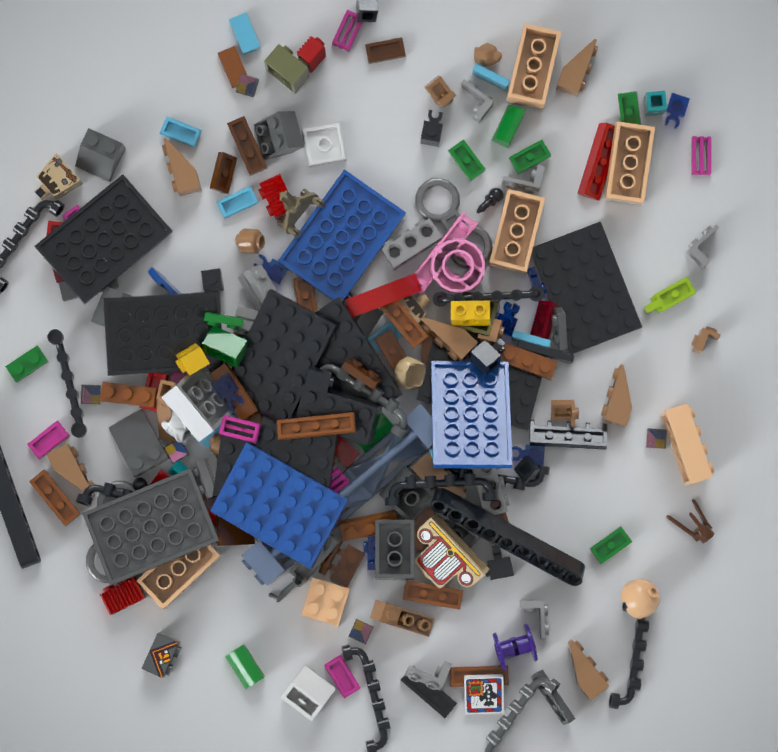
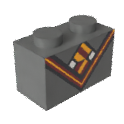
[141,632,182,678]

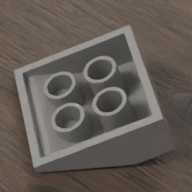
[162,366,234,442]

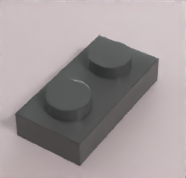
[552,307,568,350]

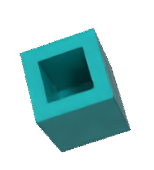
[644,91,667,116]

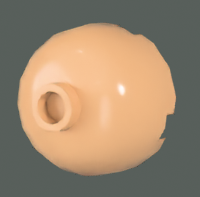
[621,579,660,619]

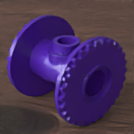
[493,624,538,670]

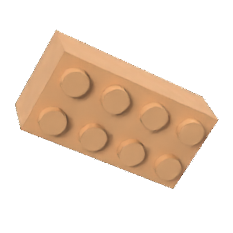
[506,24,561,110]
[604,121,655,205]
[489,189,545,275]
[661,403,714,486]
[137,544,222,609]

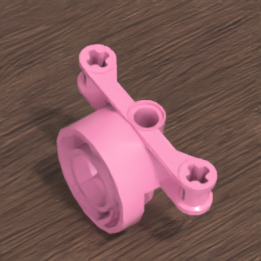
[413,211,485,296]

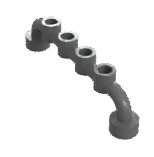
[320,364,408,439]
[485,678,560,752]

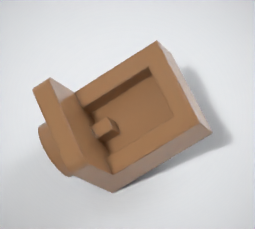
[424,75,456,107]
[477,319,505,346]
[691,327,720,354]
[550,400,579,426]

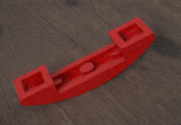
[345,273,422,317]

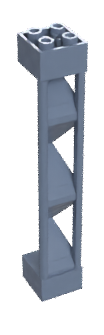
[241,404,433,585]

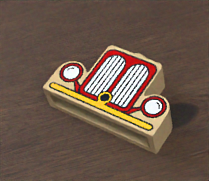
[414,513,489,588]

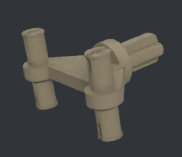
[277,189,325,238]

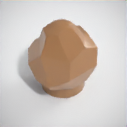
[474,43,502,67]

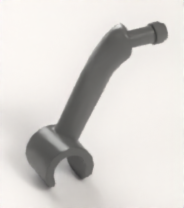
[269,574,307,602]

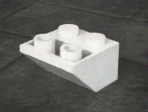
[281,665,336,721]

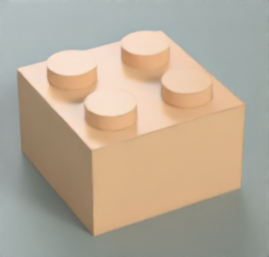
[301,577,350,626]

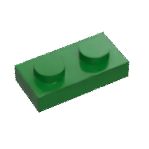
[618,91,641,125]
[448,139,486,182]
[509,140,551,175]
[204,312,244,329]
[5,345,49,383]
[589,526,632,564]

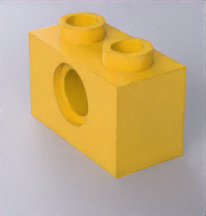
[451,301,491,326]
[175,343,210,375]

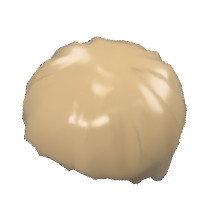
[394,357,426,390]

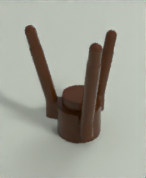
[666,499,715,544]

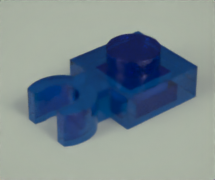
[664,93,690,129]
[253,254,288,285]
[527,267,547,300]
[497,301,520,337]
[211,373,244,410]
[512,445,545,466]
[364,537,375,570]

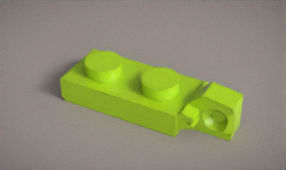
[644,277,697,314]

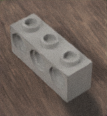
[381,218,442,270]
[472,468,510,515]

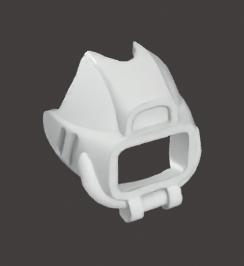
[161,411,195,445]

